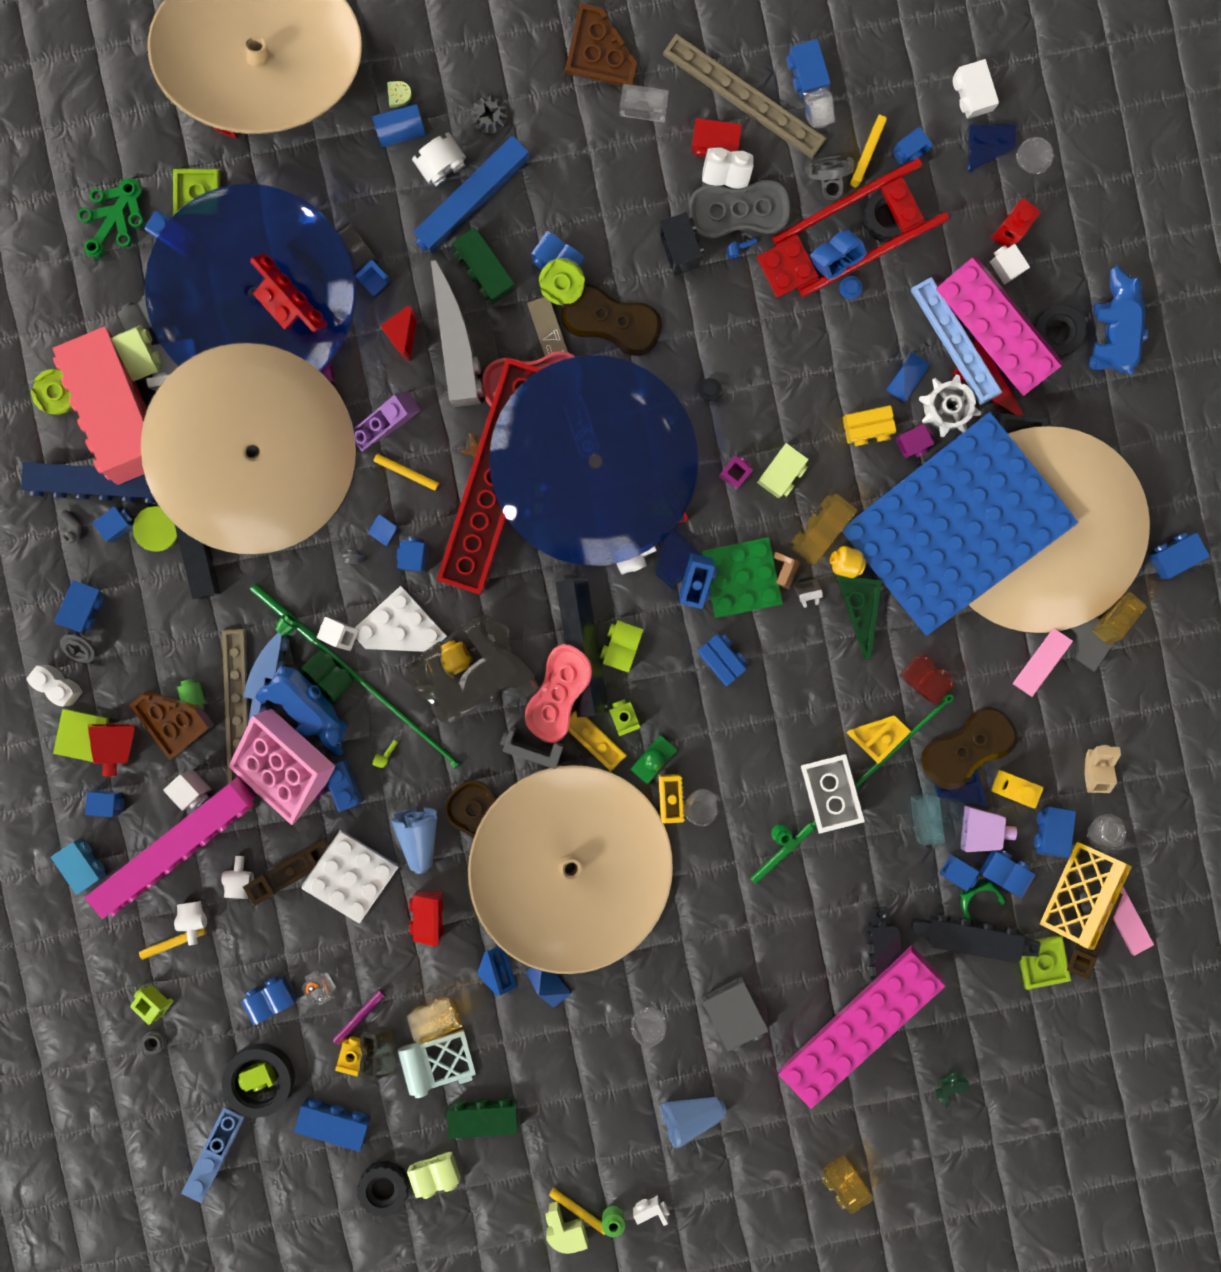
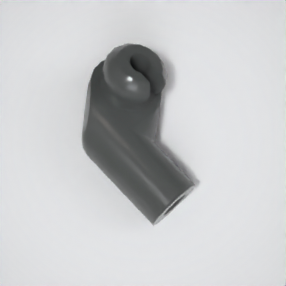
[58,510,81,544]

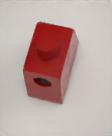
[991,198,1041,248]
[88,724,134,776]

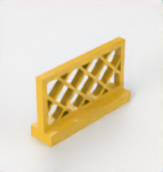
[1040,842,1132,950]

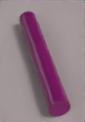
[332,989,386,1046]

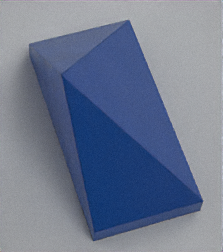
[886,352,931,403]
[477,946,517,996]
[526,967,572,1008]

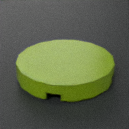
[539,258,585,305]
[31,369,73,415]
[133,506,178,552]

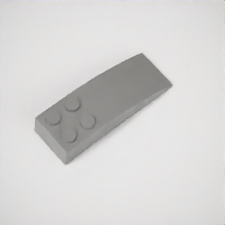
[431,260,484,407]

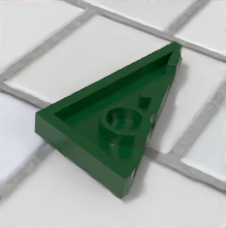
[837,575,882,660]

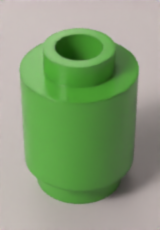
[177,678,205,709]
[602,1206,625,1237]

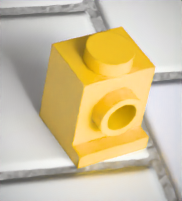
[335,1037,368,1076]

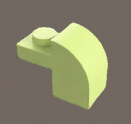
[546,1202,588,1254]

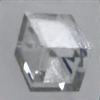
[803,87,835,128]

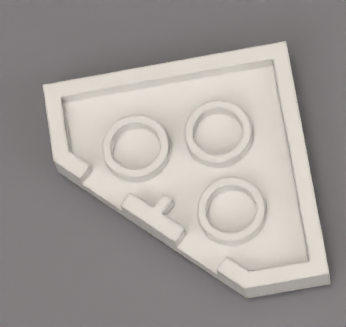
[355,586,448,652]

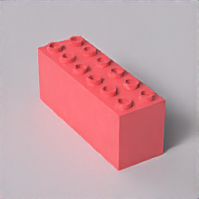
[53,326,148,485]

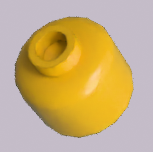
[830,546,866,578]

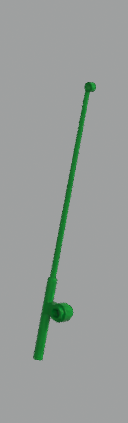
[250,583,460,769]
[750,692,953,884]

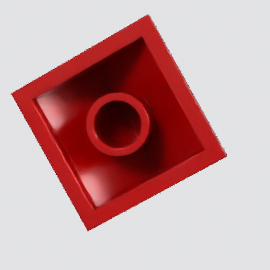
[380,307,418,362]

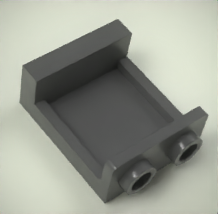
[500,726,564,769]
[701,977,768,1052]

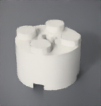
[412,132,466,187]

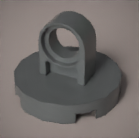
[807,156,854,200]

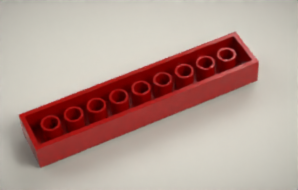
[436,358,552,595]

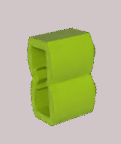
[600,620,644,673]

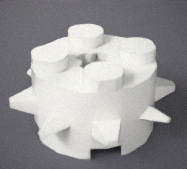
[919,375,981,437]

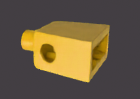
[990,770,1044,809]

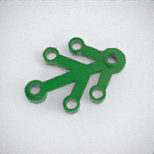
[77,178,145,259]

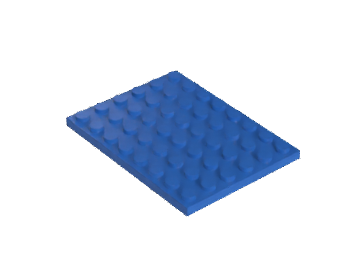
[840,412,1079,636]

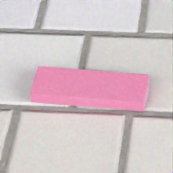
[1013,629,1073,697]
[1113,887,1154,956]

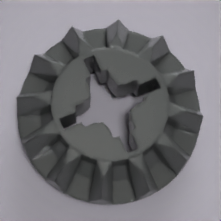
[471,95,508,134]
[60,632,97,663]

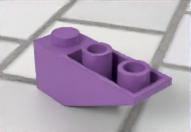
[353,391,421,452]

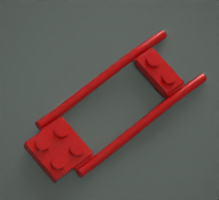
[756,158,949,299]

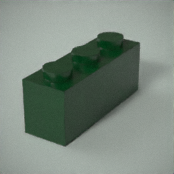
[452,227,516,305]
[447,1097,519,1139]

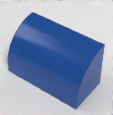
[372,104,426,148]

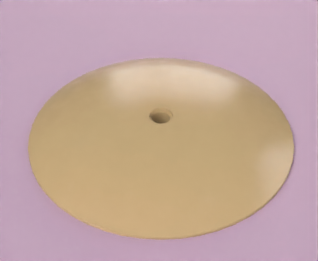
[148,0,362,133]
[141,343,356,554]
[969,426,1150,633]
[468,765,673,974]

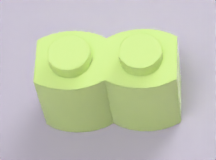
[407,1152,461,1199]

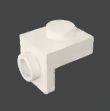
[633,1196,670,1226]

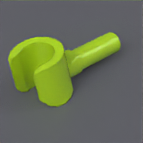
[373,740,398,768]

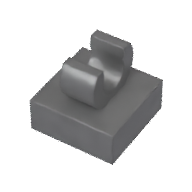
[794,579,823,608]

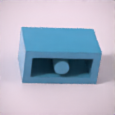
[51,839,107,895]

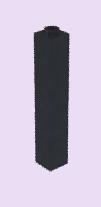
[175,525,221,599]
[556,574,609,718]

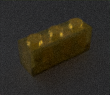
[791,494,858,565]

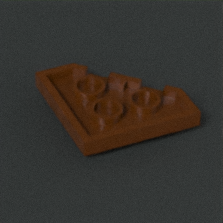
[565,3,637,88]
[129,691,214,760]

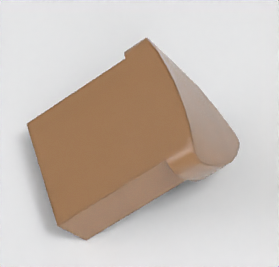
[773,552,800,589]

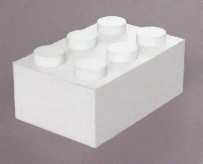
[801,754,865,833]

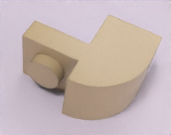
[1085,745,1121,793]

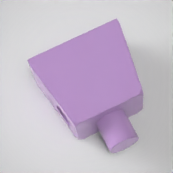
[960,806,1017,852]

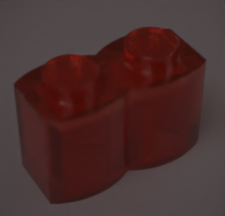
[899,654,954,705]

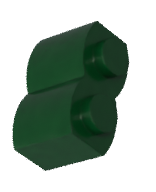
[299,651,353,704]

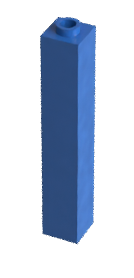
[413,135,530,254]

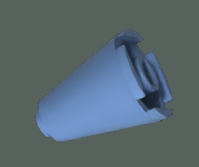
[391,807,437,874]
[660,1097,726,1149]

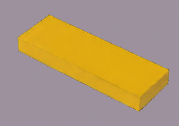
[849,114,887,188]
[568,710,627,771]

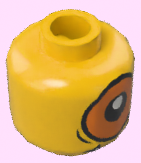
[439,640,472,675]

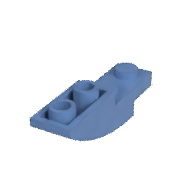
[243,633,289,722]
[181,1107,245,1203]

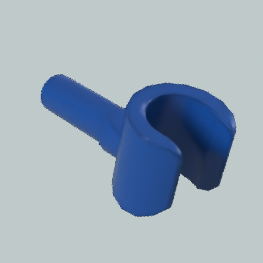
[726,238,757,258]

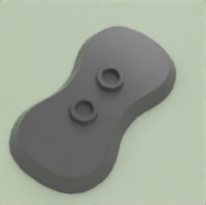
[689,180,791,238]

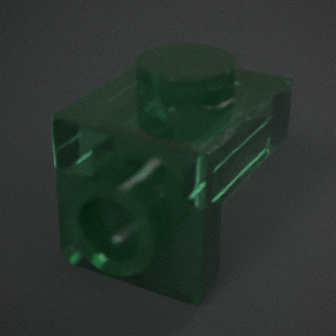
[935,1074,970,1109]

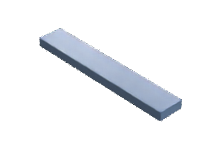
[911,277,1002,405]

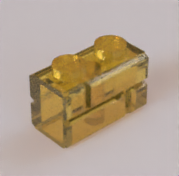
[1092,592,1146,645]
[406,996,462,1045]
[822,1155,873,1214]

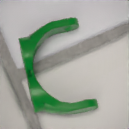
[960,880,1005,919]

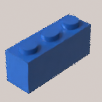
[294,1098,371,1152]

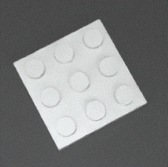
[302,830,398,924]

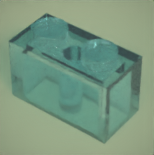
[911,794,945,846]

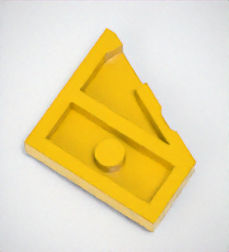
[847,715,911,764]

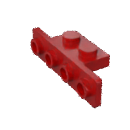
[250,253,327,332]

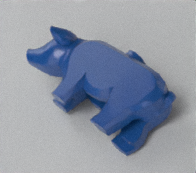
[1089,264,1148,374]
[255,666,348,756]

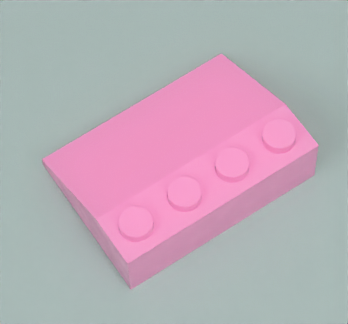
[228,709,335,825]

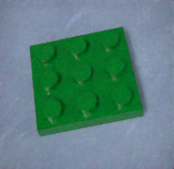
[701,537,782,618]

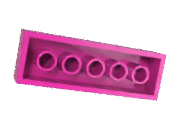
[936,256,1064,396]

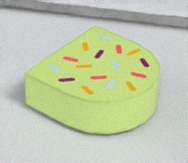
[387,81,412,108]

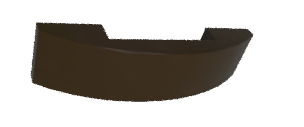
[243,839,329,906]
[1067,885,1123,980]

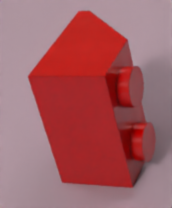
[409,891,443,946]

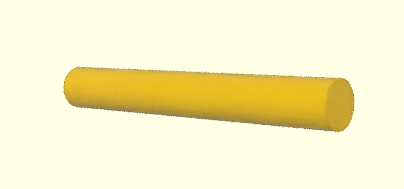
[374,453,439,491]
[139,928,206,960]
[549,1188,605,1235]

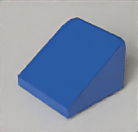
[368,514,400,547]

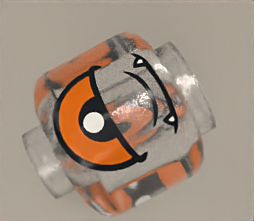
[302,970,336,1006]

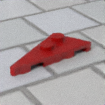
[952,339,1023,416]

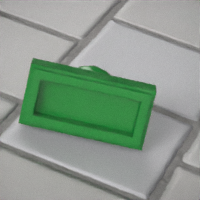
[630,735,677,784]

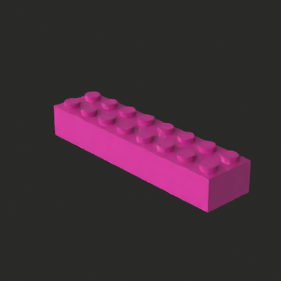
[85,776,257,919]
[778,945,945,1109]

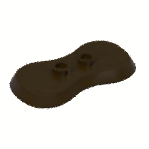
[562,284,662,356]
[921,707,1018,790]
[444,780,496,839]

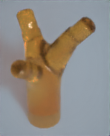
[461,433,478,457]

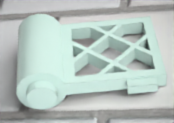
[397,1029,476,1098]

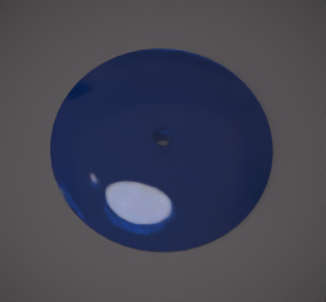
[145,184,356,371]
[489,355,698,566]

